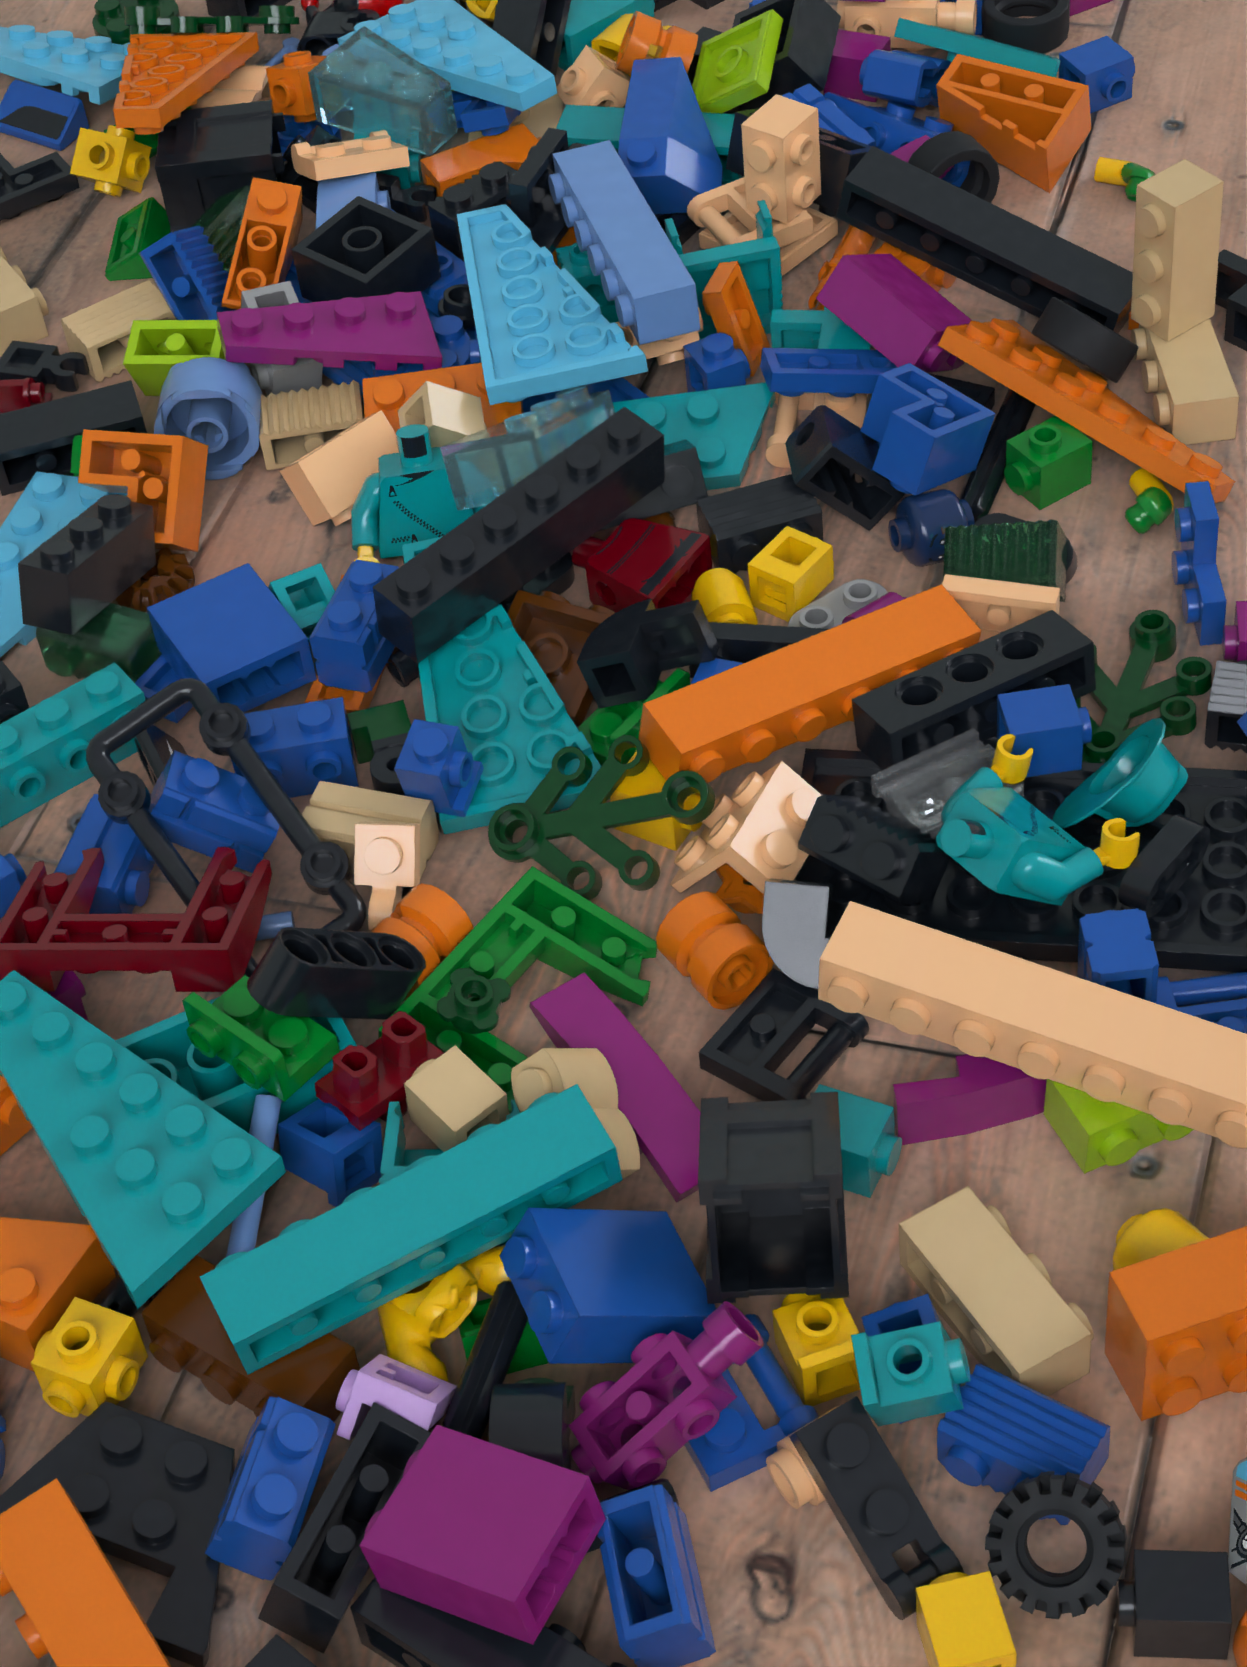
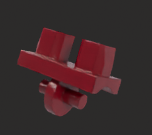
[315,1011,444,1131]

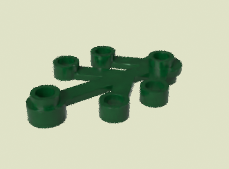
[124,5,300,34]
[1075,610,1212,763]
[488,735,715,900]

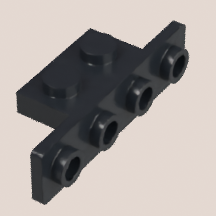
[506,128,587,253]

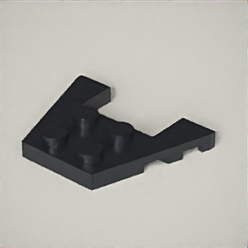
[0,1401,235,1667]

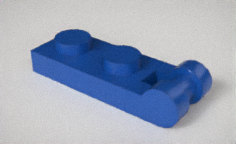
[760,348,897,398]

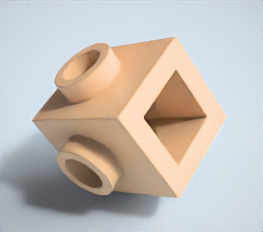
[556,45,630,111]

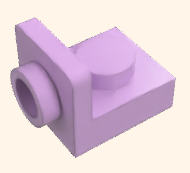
[335,1354,457,1440]

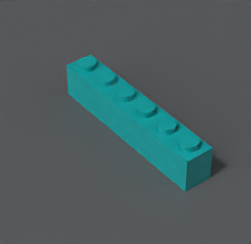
[200,1084,623,1375]

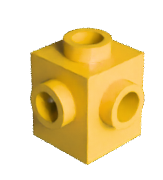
[70,125,152,197]
[31,1297,148,1418]

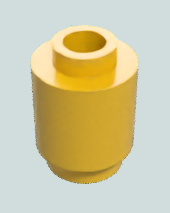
[691,568,758,625]

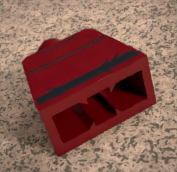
[572,518,712,613]

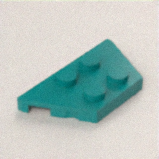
[894,18,1061,77]
[573,382,776,490]

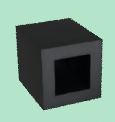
[1117,1549,1232,1660]

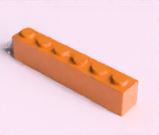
[638,584,981,783]

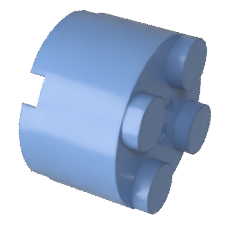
[154,357,263,480]

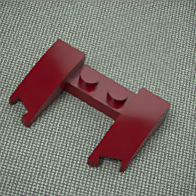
[0,847,272,992]

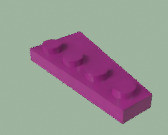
[217,291,442,371]

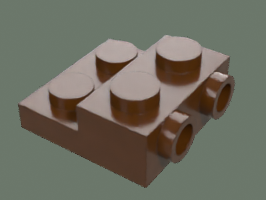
[507,589,615,727]

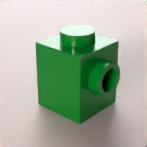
[1004,416,1093,510]

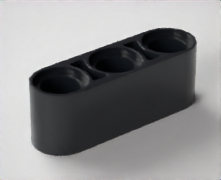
[247,927,426,1020]

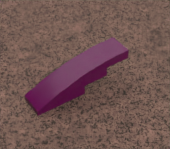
[529,972,700,1203]
[893,1054,1047,1145]

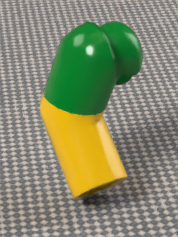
[1094,157,1155,202]
[1125,468,1174,534]

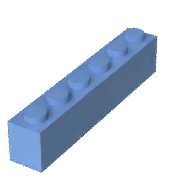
[548,140,700,345]

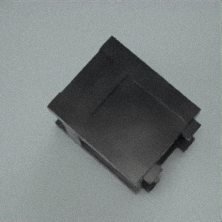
[155,100,287,243]
[698,1092,849,1304]

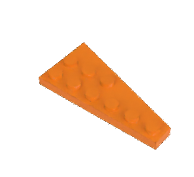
[113,32,259,135]
[938,318,1236,503]

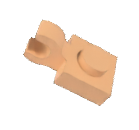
[354,822,420,930]

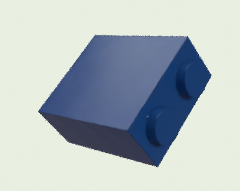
[147,563,317,713]
[499,1207,717,1364]

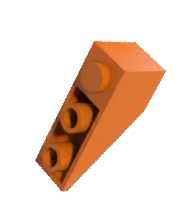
[221,177,303,310]

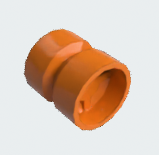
[615,11,698,75]
[370,883,473,1000]
[656,891,774,1010]

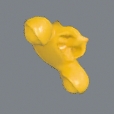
[377,1245,511,1382]

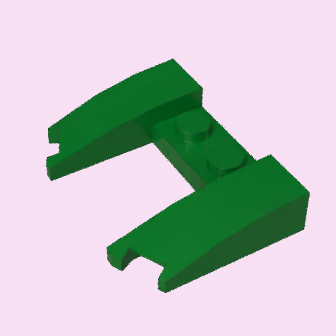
[378,866,657,1114]

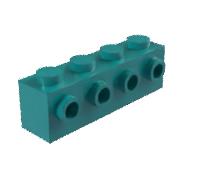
[0,662,146,828]

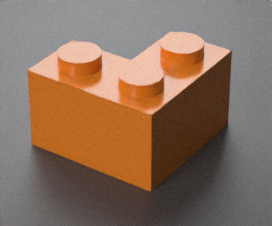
[78,429,208,552]

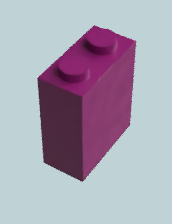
[816,253,972,373]
[359,1425,606,1645]

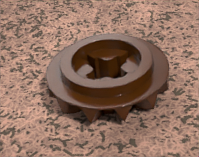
[112,547,195,614]

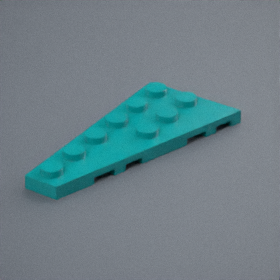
[402,536,610,834]
[0,970,286,1309]

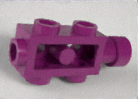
[568,1301,764,1490]

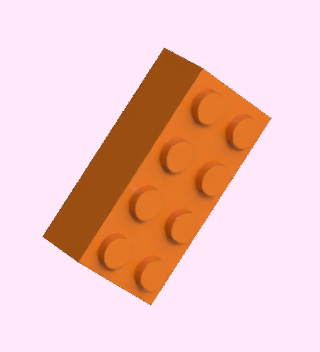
[1105,1226,1247,1421]

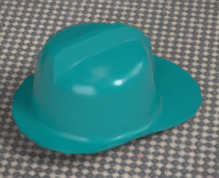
[1052,718,1188,828]

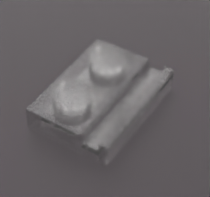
[871,728,1024,839]

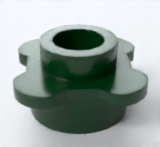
[437,968,511,1034]

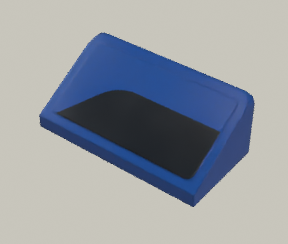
[0,79,89,151]

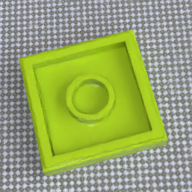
[692,9,783,113]

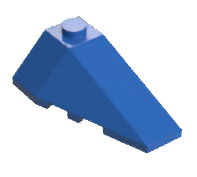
[618,57,724,214]

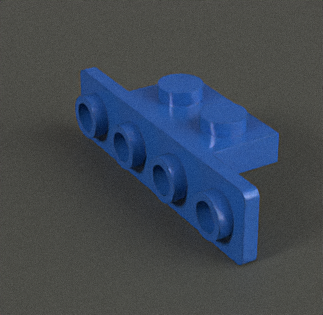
[824,92,970,188]

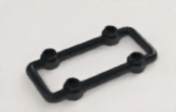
[86,678,366,978]

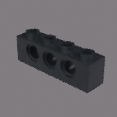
[851,610,1096,782]

